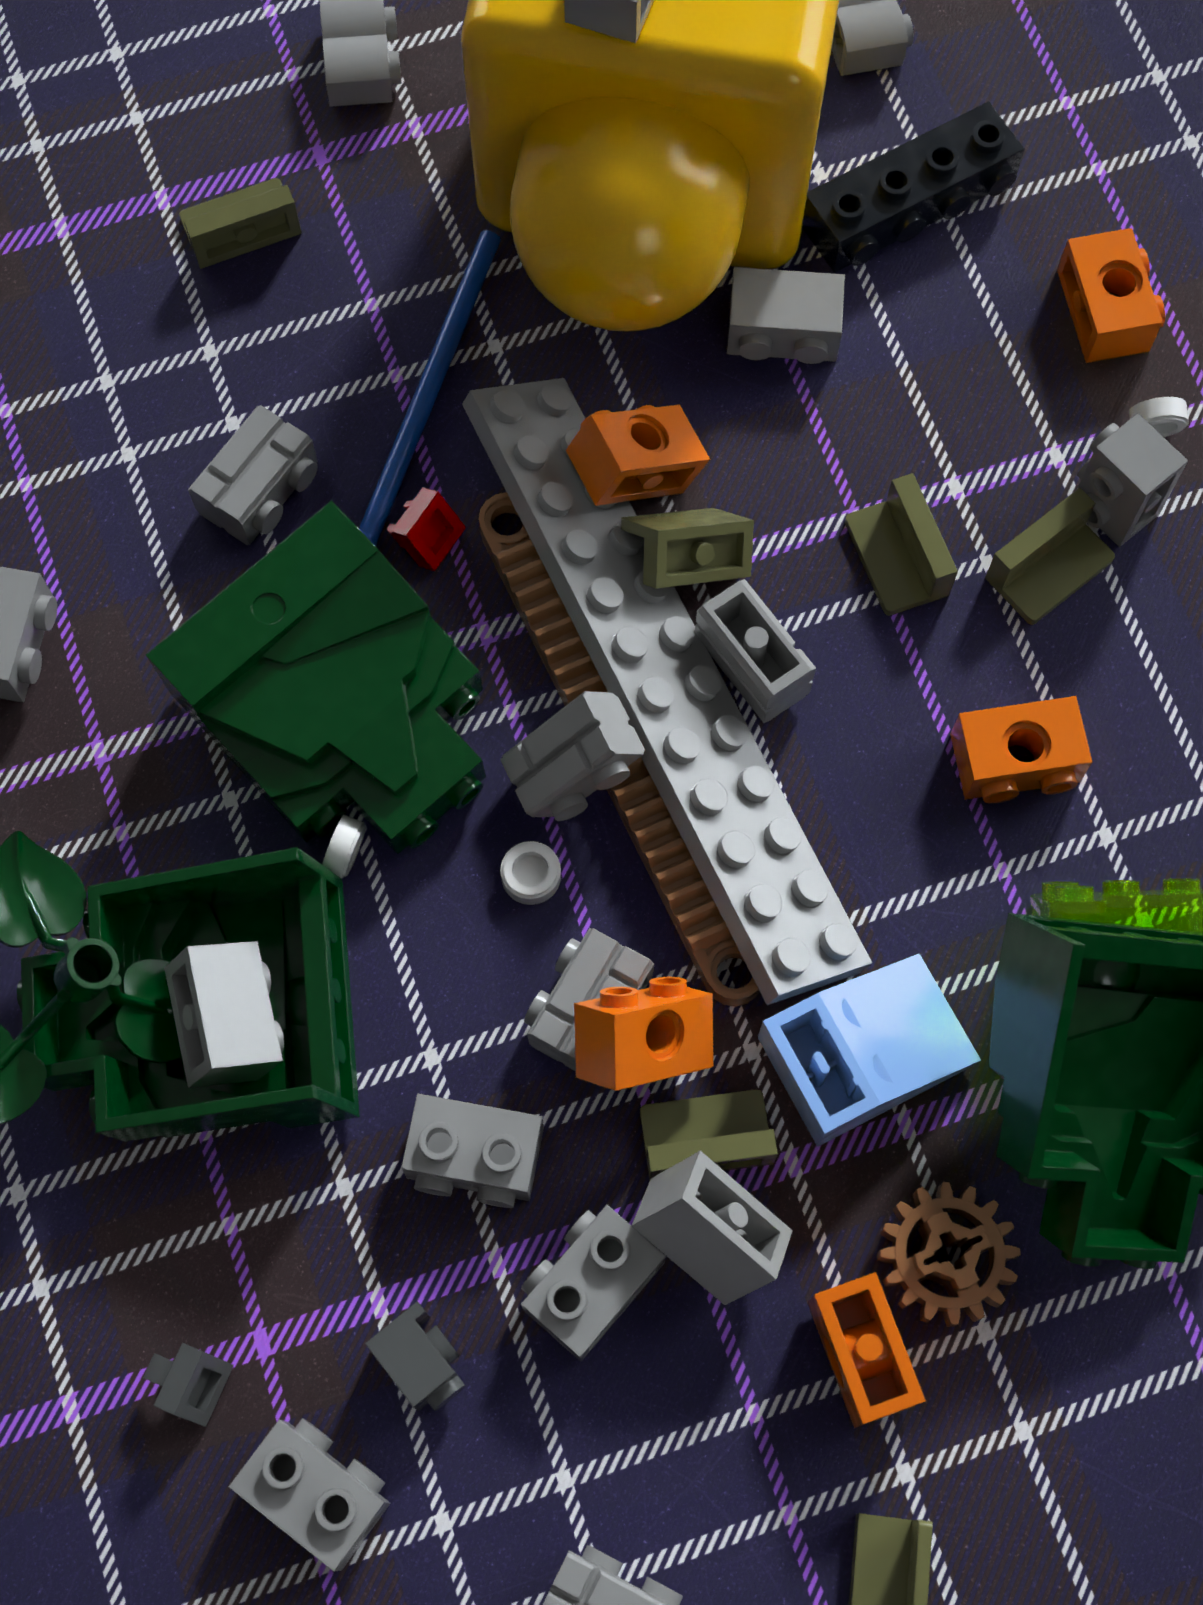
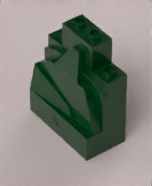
[146,501,486,854]
[16,847,360,1142]
[989,913,1203,1269]

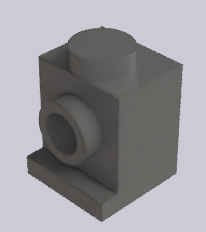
[365,1301,466,1411]

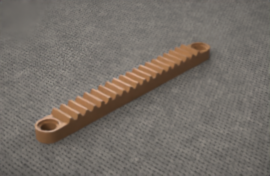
[479,492,760,1007]

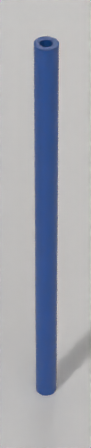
[359,230,501,546]

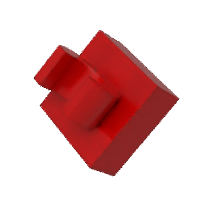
[386,487,466,571]

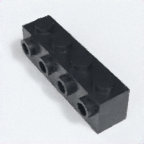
[802,101,1025,273]

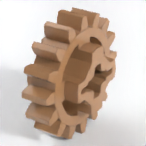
[877,1182,1021,1327]

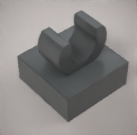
[143,1343,234,1427]

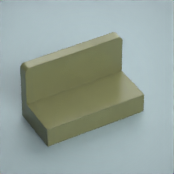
[179,178,302,269]
[845,473,958,616]
[985,488,1115,625]
[621,508,754,589]
[640,1089,778,1180]
[849,1513,933,1605]

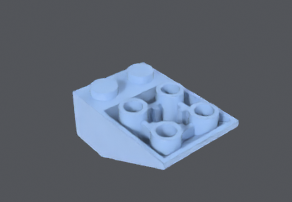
[758,954,981,1147]

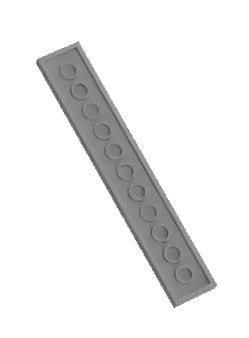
[462,378,872,1005]

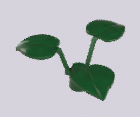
[0,831,182,1125]

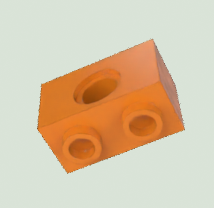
[1057,228,1165,363]
[566,405,710,506]
[950,696,1093,803]
[574,977,714,1091]
[807,1272,926,1428]

